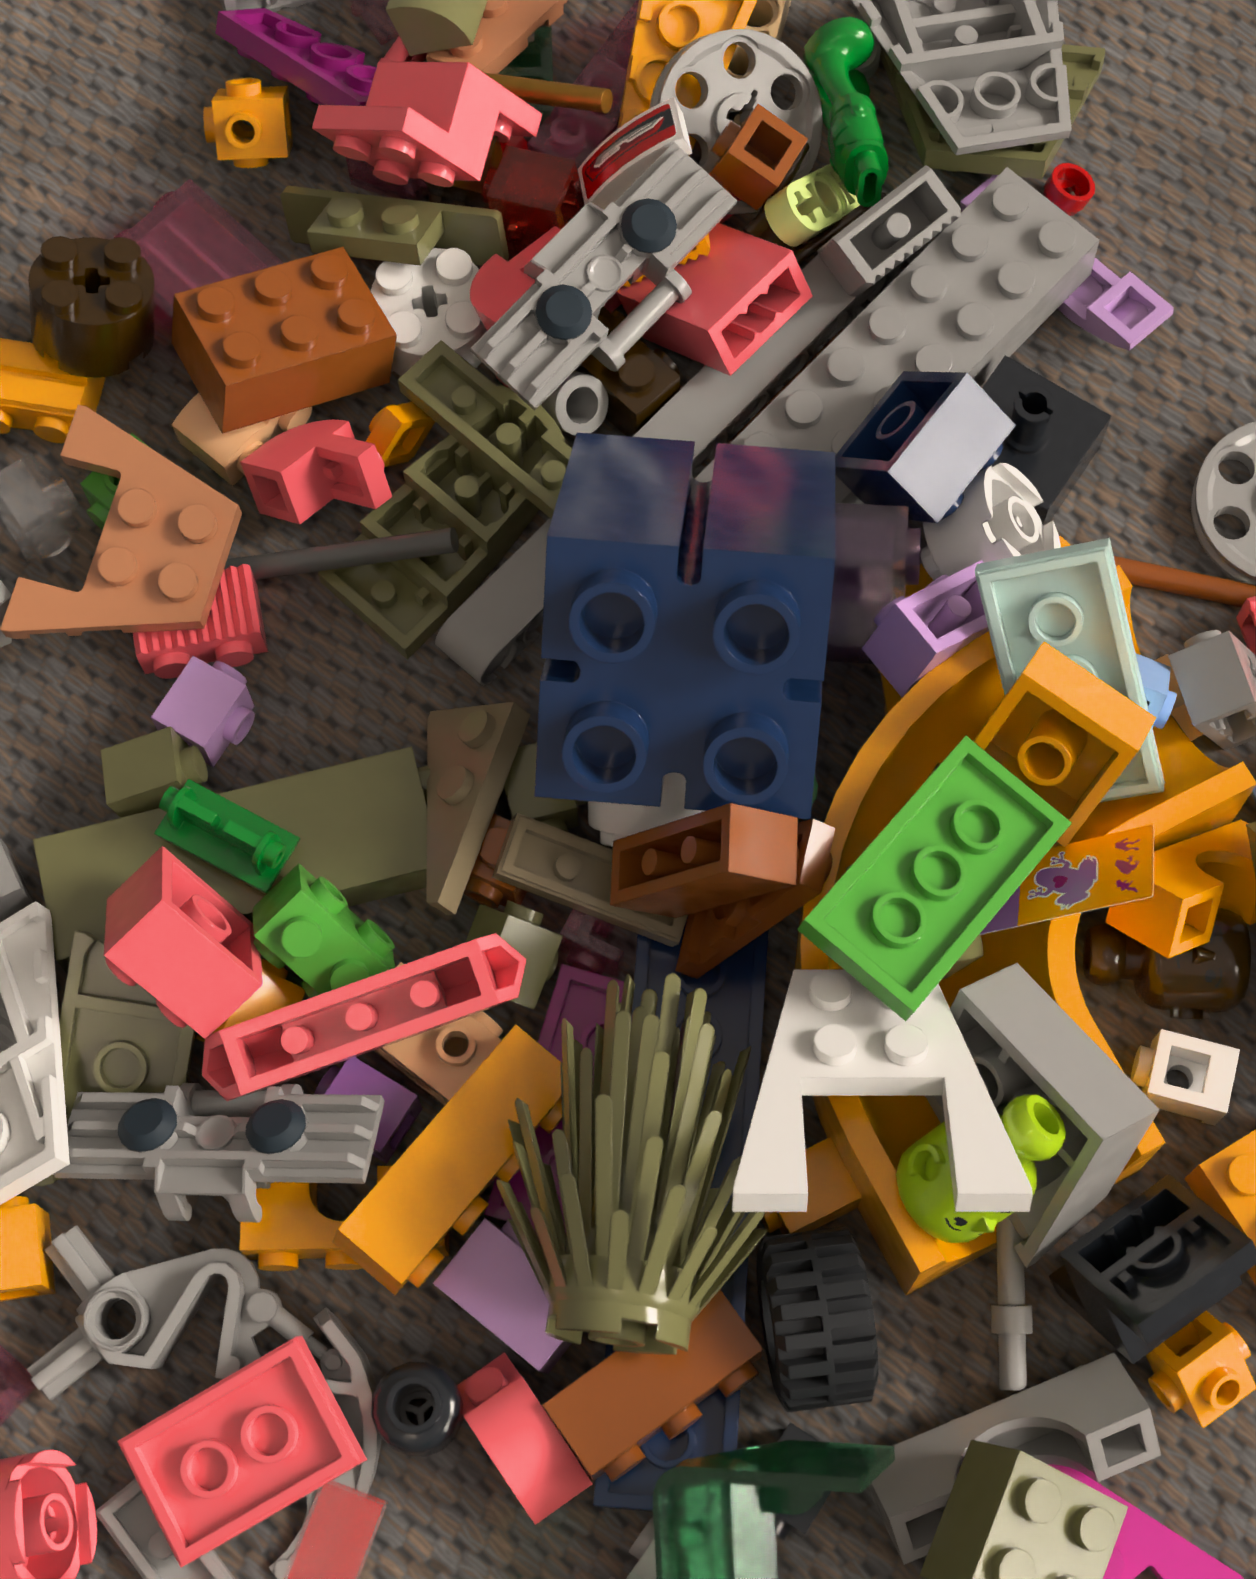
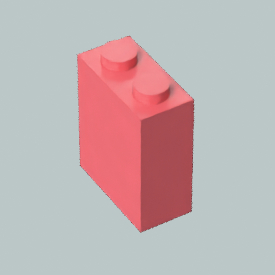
[616,223,813,376]

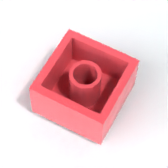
[104,846,263,1039]

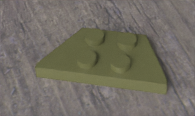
[35,930,196,1187]

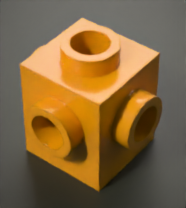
[203,78,293,168]
[1146,1310,1256,1428]

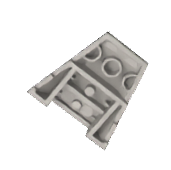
[852,0,1071,155]

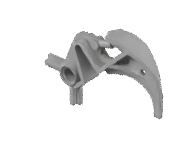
[27,1225,381,1579]

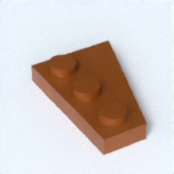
[675,819,835,979]

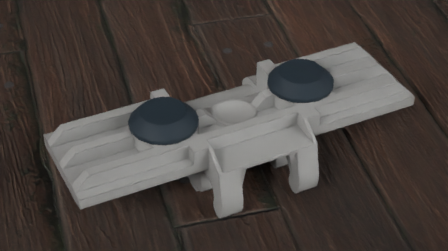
[470,142,737,411]
[53,1083,385,1222]

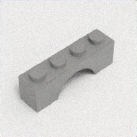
[860,1353,1161,1565]

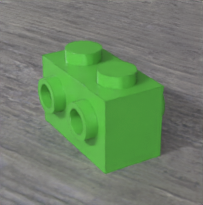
[253,863,395,998]

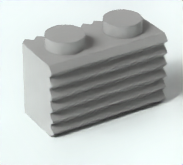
[817,165,961,297]

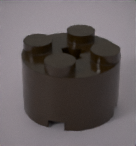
[28,236,155,378]

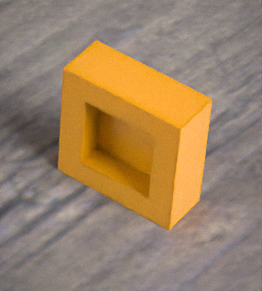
[365,402,435,467]

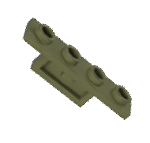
[280,186,509,266]

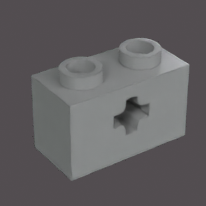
[1168,630,1256,750]

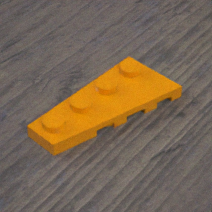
[617,0,757,156]

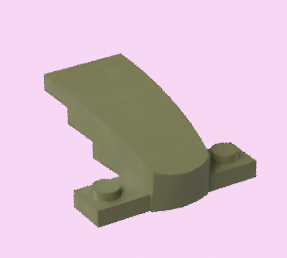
[318,340,572,660]

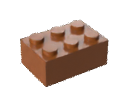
[171,247,397,434]

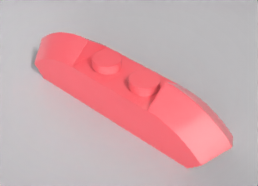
[202,933,527,1101]

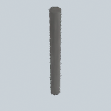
[224,527,459,580]

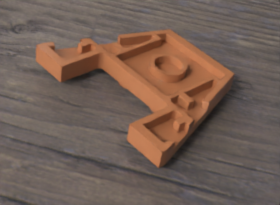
[0,405,242,639]

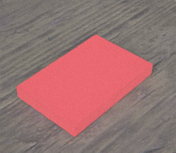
[117,1336,367,1568]

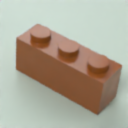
[610,803,799,918]
[542,1290,763,1482]

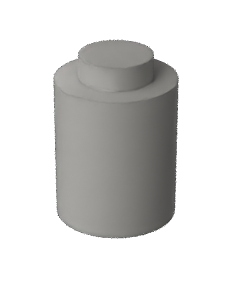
[541,370,609,436]

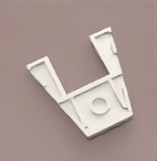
[0,901,70,1205]
[732,970,1033,1212]

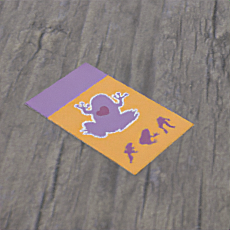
[980,824,1154,935]

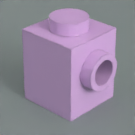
[151,656,255,767]

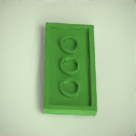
[797,736,1072,1021]

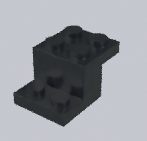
[1049,1174,1256,1364]

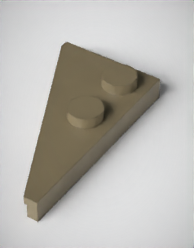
[426,702,530,915]

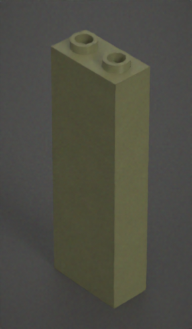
[33,746,430,974]

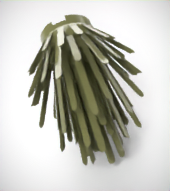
[496,973,768,1355]

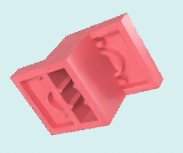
[312,62,542,187]

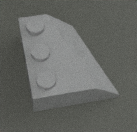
[925,963,1160,1268]

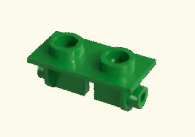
[154,779,300,894]

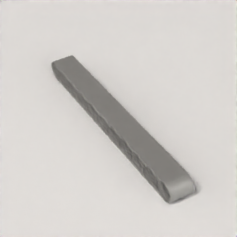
[435,245,924,686]

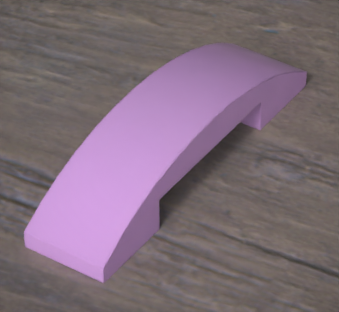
[960,175,1174,351]

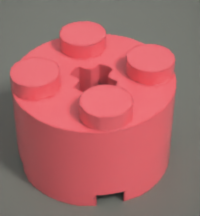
[0,1450,97,1579]

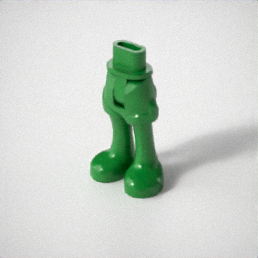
[803,17,889,207]

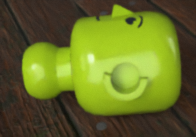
[896,1095,1066,1243]

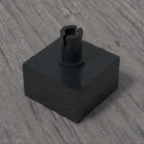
[982,355,1111,525]

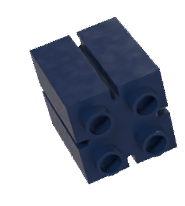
[535,432,836,819]

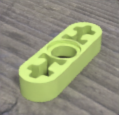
[764,164,860,247]

